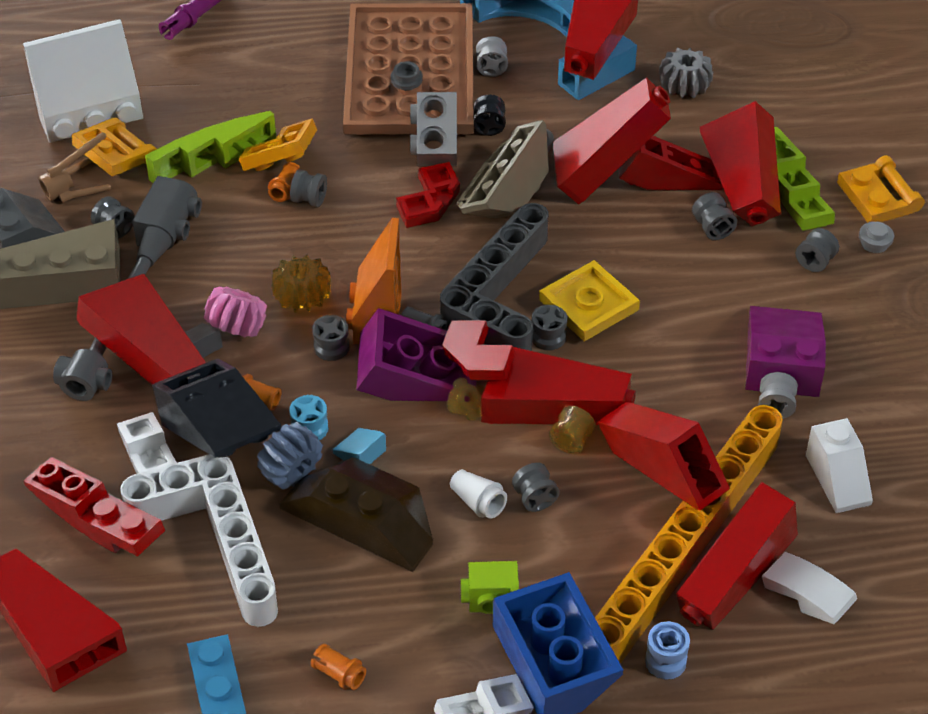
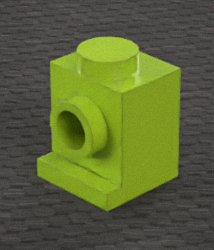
[461,561,519,614]

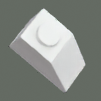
[806,418,873,513]

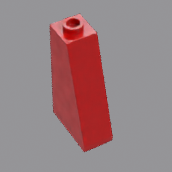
[564,0,638,80]
[553,78,671,205]
[700,101,781,227]
[76,274,206,384]
[481,344,636,425]
[597,401,730,510]
[676,481,798,630]
[0,548,127,692]

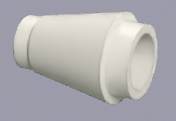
[450,469,507,519]

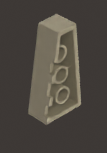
[0,219,121,309]

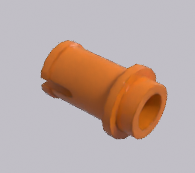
[268,162,300,202]
[242,374,282,411]
[311,643,366,690]

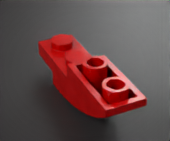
[23,457,165,557]

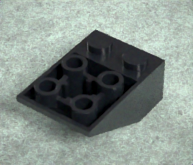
[152,358,282,458]

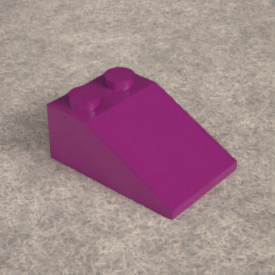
[745,306,826,397]
[356,308,476,402]

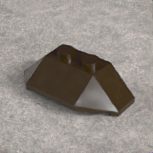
[279,457,433,572]

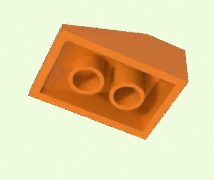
[346,218,402,344]

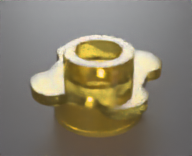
[447,378,485,421]

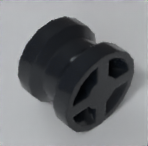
[473,94,506,136]

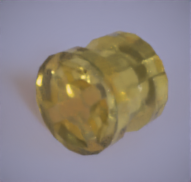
[549,406,595,454]

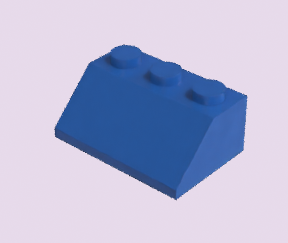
[493,572,623,714]

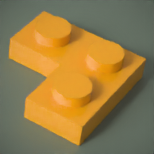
[239,118,317,171]

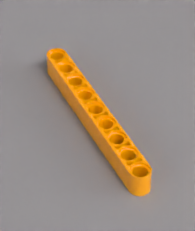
[595,405,783,664]

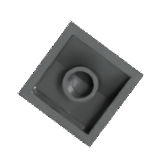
[0,188,65,249]

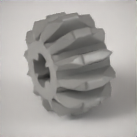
[659,48,713,98]

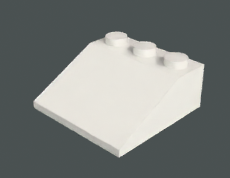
[23,19,143,143]

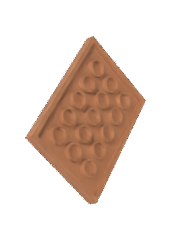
[343,3,474,135]

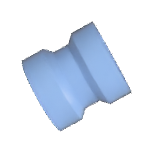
[645,621,690,680]

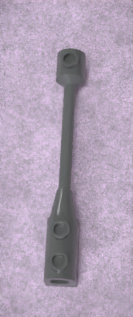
[53,176,202,401]

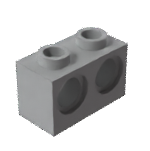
[410,92,457,166]

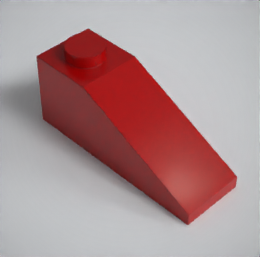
[618,136,723,190]

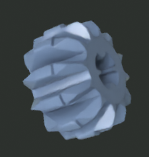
[257,422,323,489]

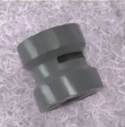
[692,192,737,240]

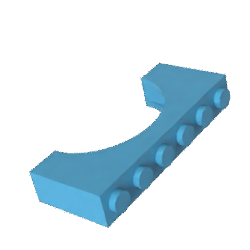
[460,0,637,100]

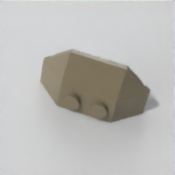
[456,120,549,219]

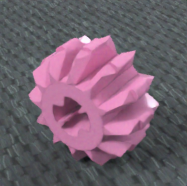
[204,286,267,337]

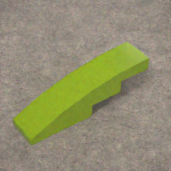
[145,111,276,183]
[774,127,835,231]

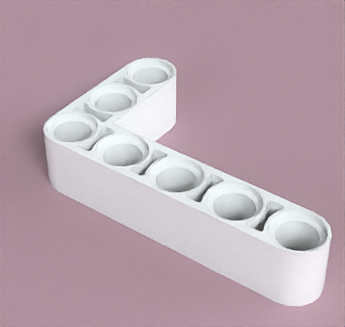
[121,454,278,627]

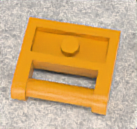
[72,117,157,177]
[837,155,925,223]

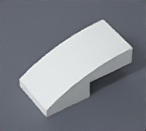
[117,412,177,474]
[762,552,857,624]
[434,674,534,714]

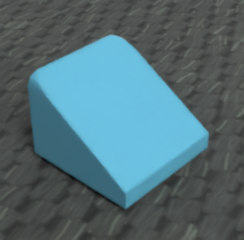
[333,428,386,464]

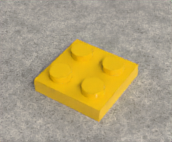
[539,260,640,342]

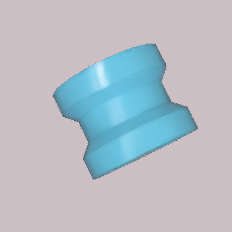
[289,395,328,440]

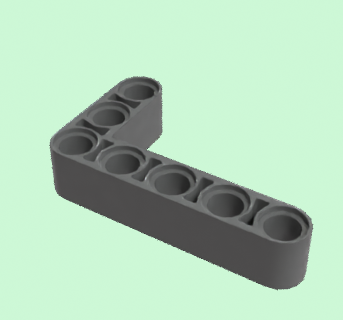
[440,203,549,351]

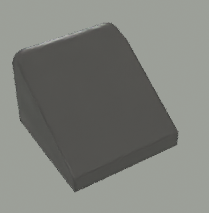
[185,323,223,358]

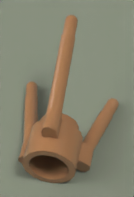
[38,132,111,203]

